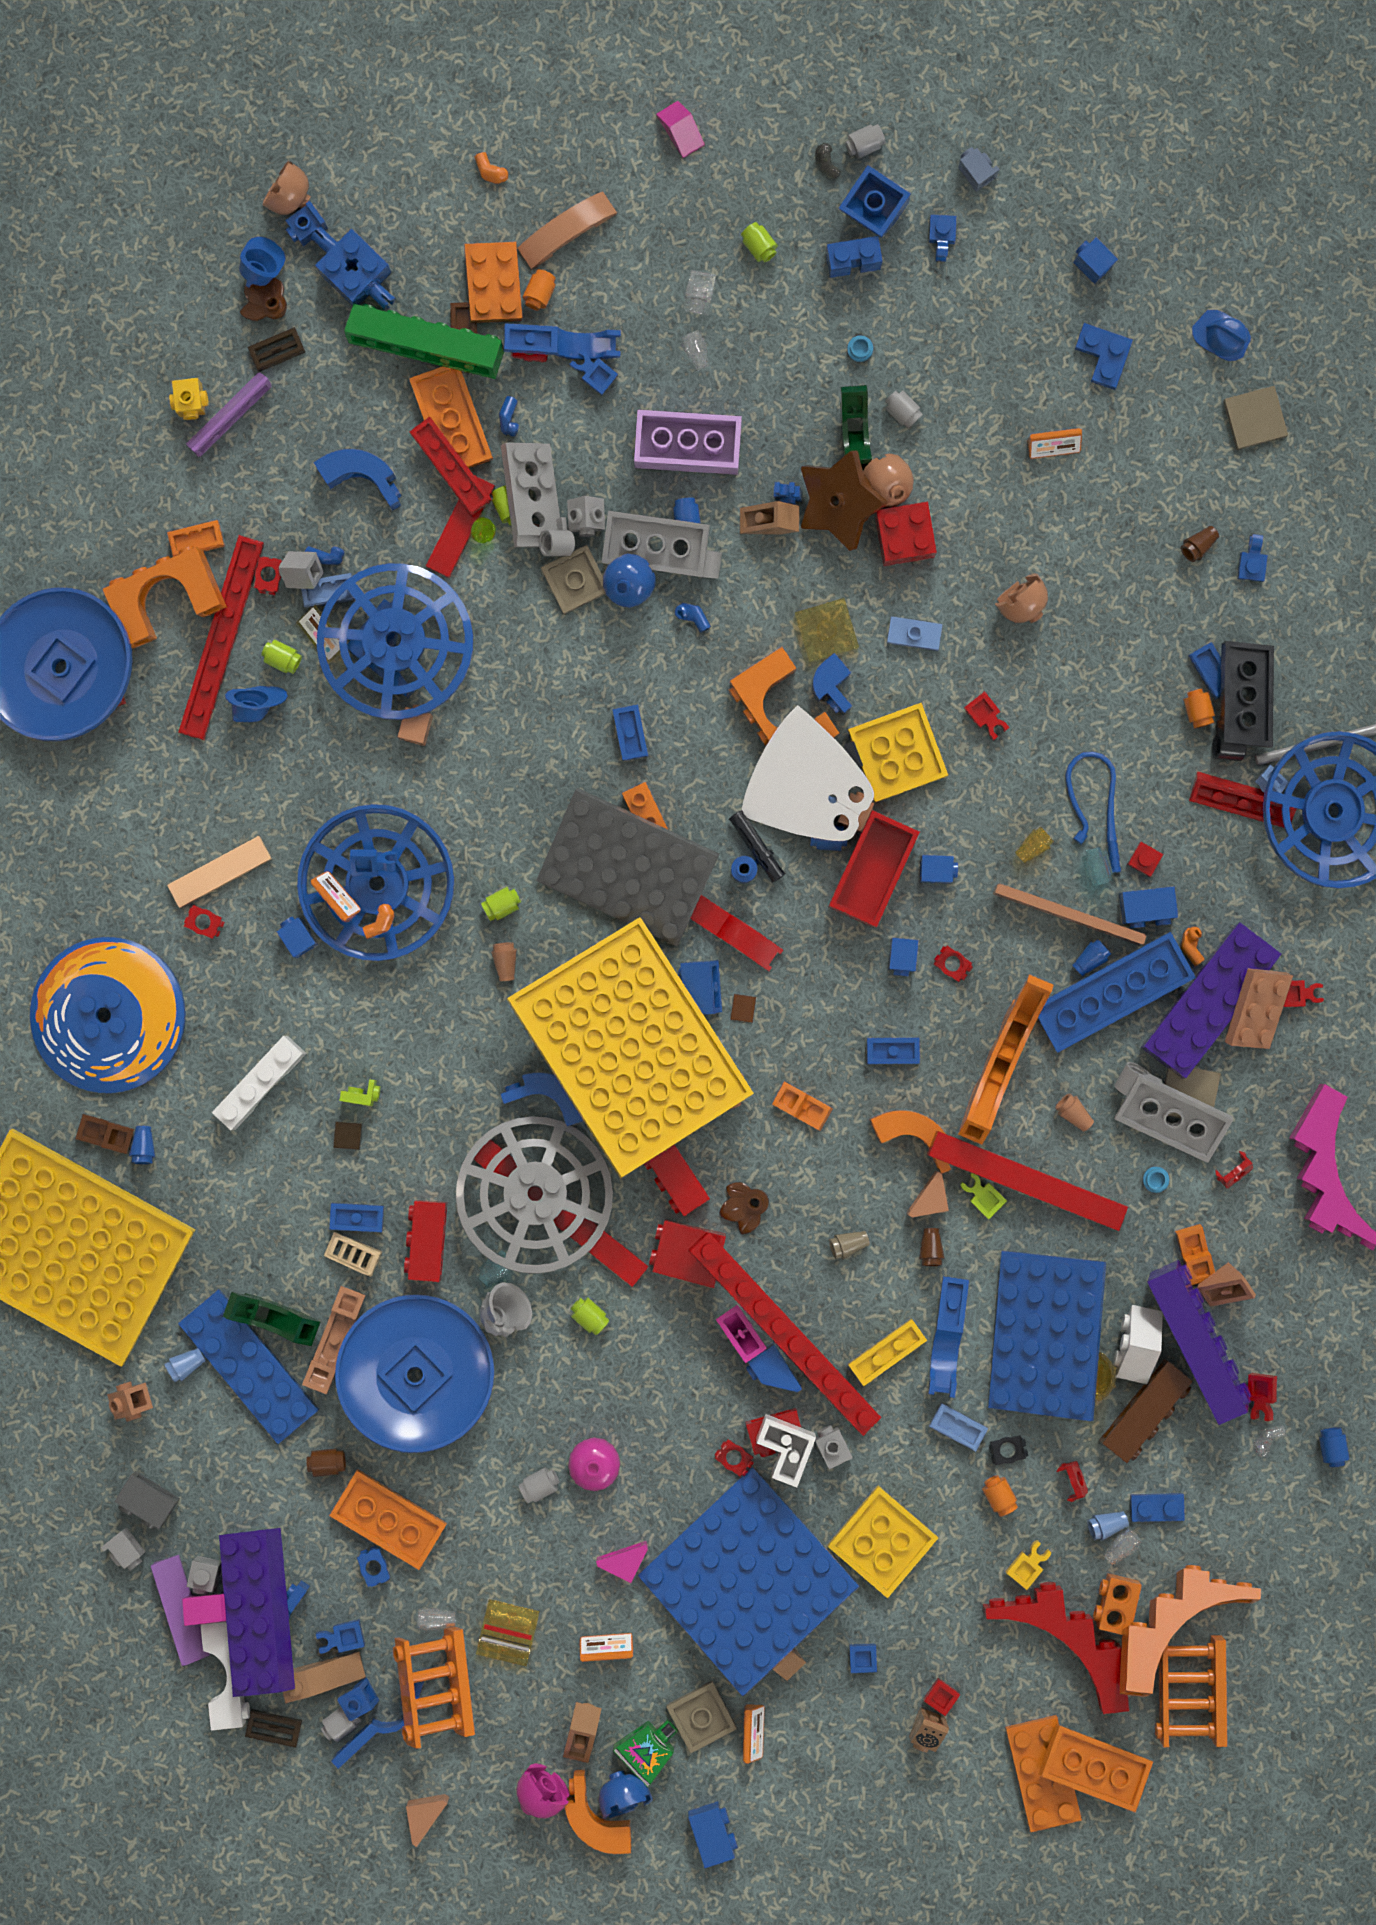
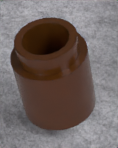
[306,1448,346,1477]

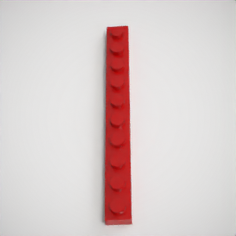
[688,1231,882,1436]

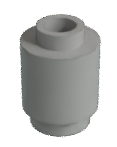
[845,124,886,159]
[885,390,923,429]
[519,1467,560,1503]
[321,1707,362,1742]

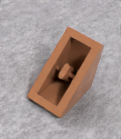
[906,1171,949,1217]
[1197,1262,1256,1306]
[406,1794,449,1847]

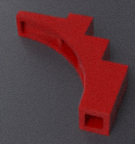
[983,1582,1129,1714]

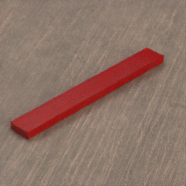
[178,535,264,740]
[927,1131,1128,1231]
[474,1139,649,1287]

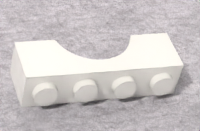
[212,1036,307,1130]
[201,1621,250,1730]

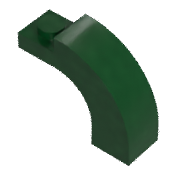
[840,385,872,471]
[222,1292,321,1347]

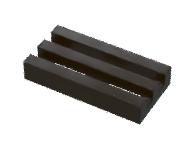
[247,327,306,372]
[245,1709,303,1748]

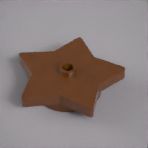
[801,450,888,551]

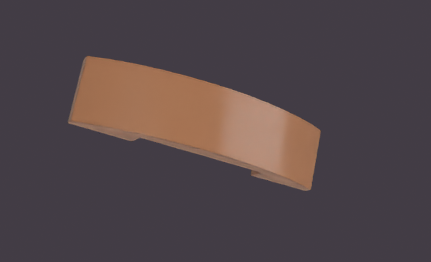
[517,192,617,270]
[302,1286,366,1394]

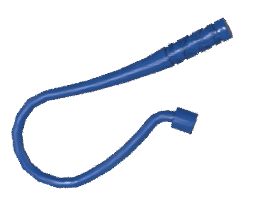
[1065,751,1121,873]

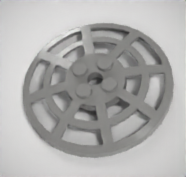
[456,1116,613,1274]

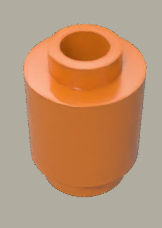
[522,269,556,311]
[1183,689,1215,729]
[982,1475,1018,1517]

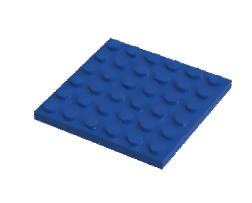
[638,1467,860,1696]

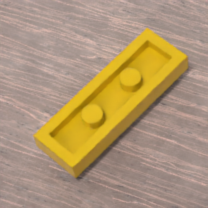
[848,1318,927,1386]

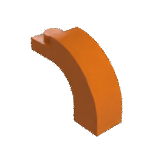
[869,1110,951,1174]
[565,1770,632,1854]

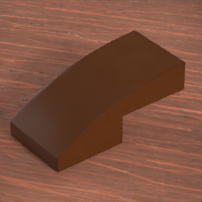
[75,1113,134,1154]

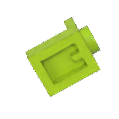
[339,1079,381,1106]

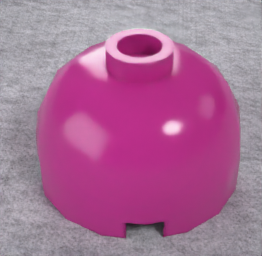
[568,1437,621,1491]
[516,1763,570,1819]

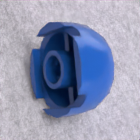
[603,554,656,608]
[599,1770,653,1819]

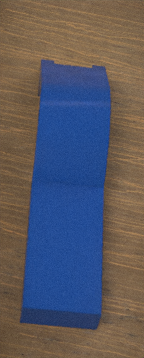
[503,323,621,360]
[928,1276,969,1398]
[331,1681,424,1769]

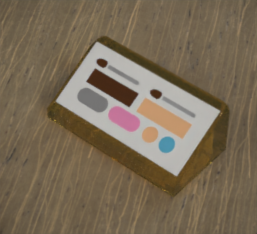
[296,605,341,663]

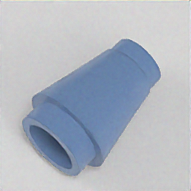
[164,1348,206,1382]
[1087,1511,1129,1541]

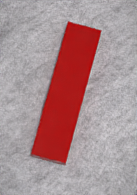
[409,417,492,516]
[426,475,495,579]

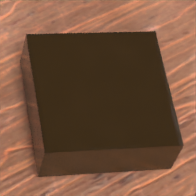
[333,1122,362,1150]

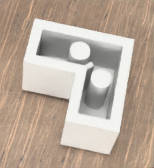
[1113,1305,1163,1384]
[756,1414,816,1487]

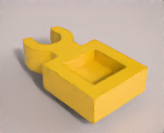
[1005,1540,1051,1590]

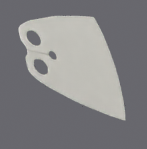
[742,705,874,841]

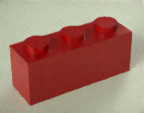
[644,1144,710,1216]
[404,1200,448,1282]

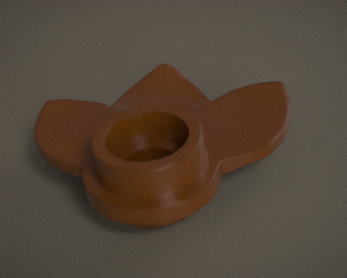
[240,278,287,321]
[719,1182,769,1234]

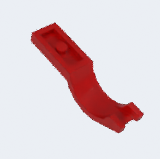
[690,895,783,971]

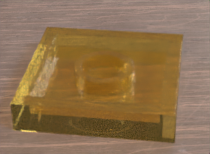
[794,598,859,663]

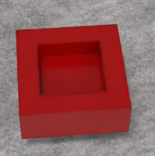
[1127,842,1164,877]
[923,1678,960,1716]

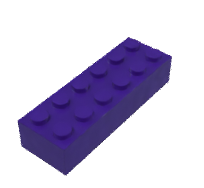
[1141,922,1281,1079]
[1147,1260,1251,1425]
[219,1528,295,1697]

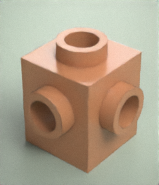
[107,1381,153,1422]

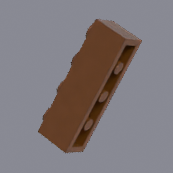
[1099,1359,1193,1463]

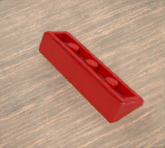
[1189,771,1297,828]

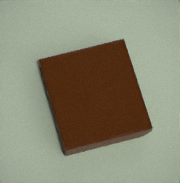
[730,994,756,1023]

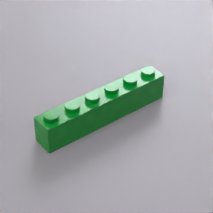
[344,304,504,379]

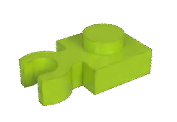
[960,1173,1007,1219]

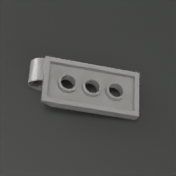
[501,443,575,556]
[602,511,722,579]
[1114,1062,1233,1163]

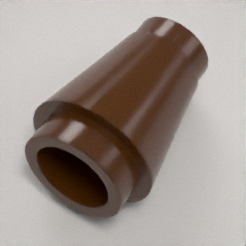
[1180,526,1219,562]
[919,1228,945,1266]

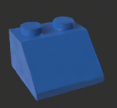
[839,165,911,238]

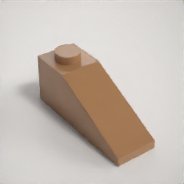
[283,1651,366,1703]

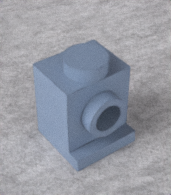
[958,147,1000,192]

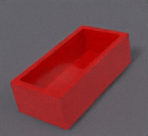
[828,810,920,929]

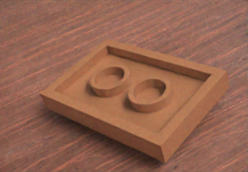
[1225,968,1293,1049]

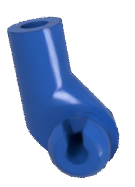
[499,396,519,437]
[305,546,345,565]
[675,603,711,633]

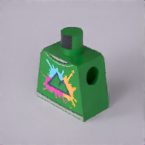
[613,1720,678,1788]

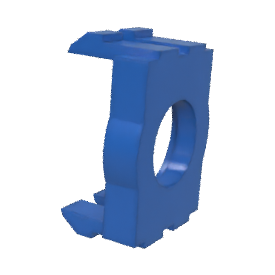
[357,1545,391,1587]

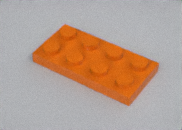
[409,366,493,468]
[329,1469,447,1570]
[1005,1715,1082,1832]
[1038,1724,1153,1813]

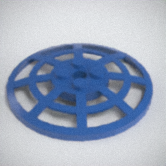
[317,563,473,720]
[1263,731,1376,888]
[297,804,455,961]

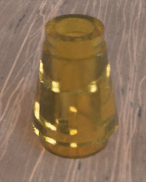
[1015,826,1054,863]

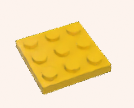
[848,703,948,803]
[827,1485,938,1598]

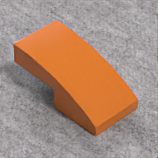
[772,1081,833,1131]
[1175,1224,1215,1285]

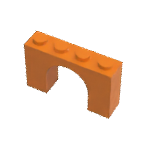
[103,546,226,649]
[728,647,840,746]

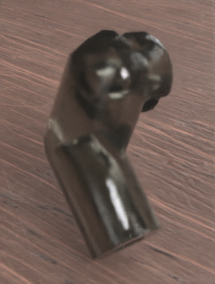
[815,143,842,182]

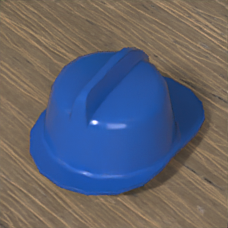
[239,237,286,288]
[1192,310,1251,361]
[225,686,288,722]

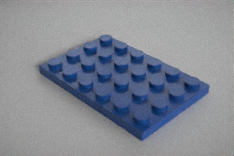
[988,1251,1106,1421]

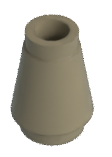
[829,1231,870,1260]

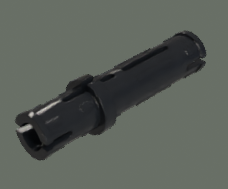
[728,810,786,883]

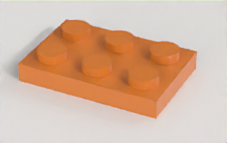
[464,242,522,323]

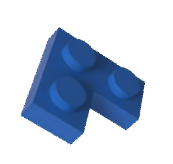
[1075,323,1133,390]

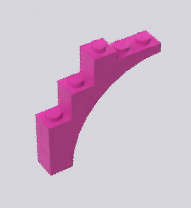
[1289,1084,1376,1251]

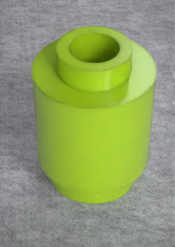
[741,222,778,262]
[491,485,511,526]
[261,639,302,674]
[481,886,521,921]
[570,1297,609,1336]

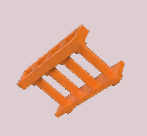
[393,1626,475,1749]
[1155,1635,1227,1747]

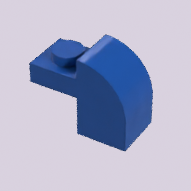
[812,653,852,715]

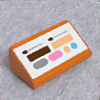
[1027,428,1082,459]
[311,871,361,922]
[580,1633,634,1662]
[743,1704,765,1764]

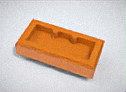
[167,520,225,557]

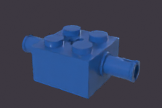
[311,226,396,310]

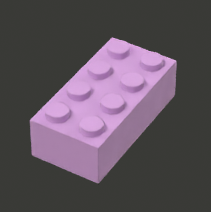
[634,410,742,475]

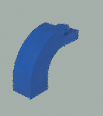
[313,449,401,511]
[501,1073,583,1126]

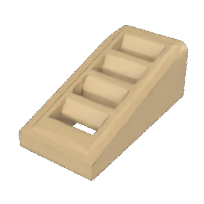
[324,1232,382,1277]

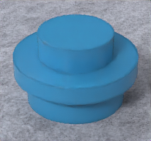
[847,336,873,362]
[1143,1167,1169,1193]

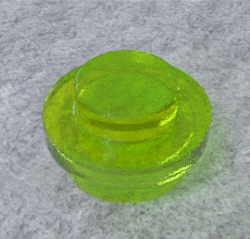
[471,517,496,543]

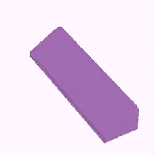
[186,373,272,457]
[151,1555,210,1666]

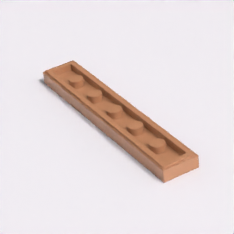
[993,883,1146,946]

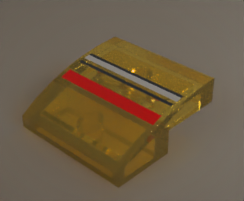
[476,1599,540,1667]

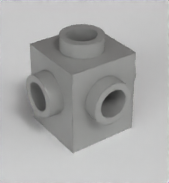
[567,496,605,537]

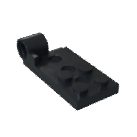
[1212,641,1274,761]

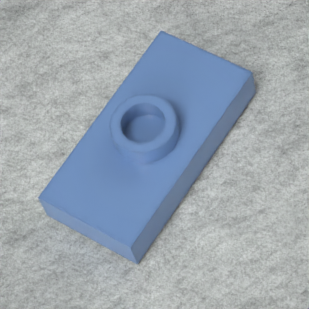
[301,573,355,609]
[887,616,942,651]
[929,1403,988,1452]

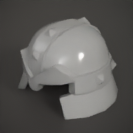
[480,1282,532,1337]

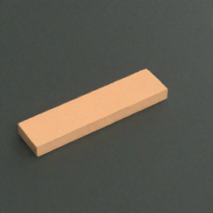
[167,836,272,908]

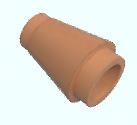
[491,942,517,981]
[1055,1094,1094,1132]

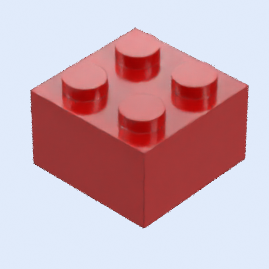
[875,501,937,567]

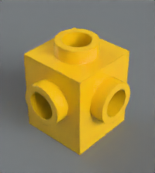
[169,378,209,420]

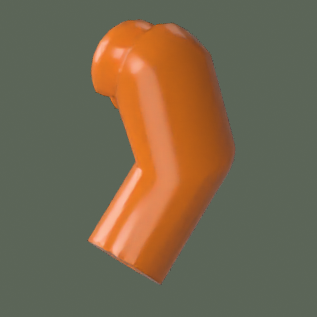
[474,152,508,184]
[362,904,395,939]
[1181,927,1205,967]

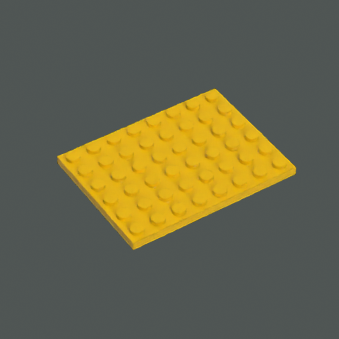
[507,917,754,1179]
[0,1129,196,1367]

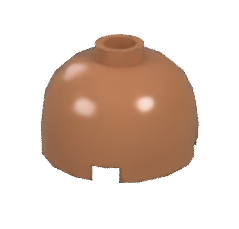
[263,161,311,215]
[863,454,914,508]
[995,573,1048,623]

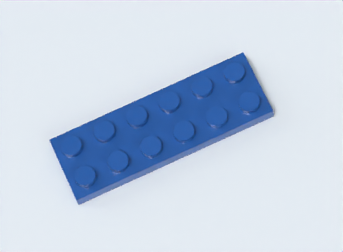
[1038,932,1196,1053]
[178,1289,319,1444]

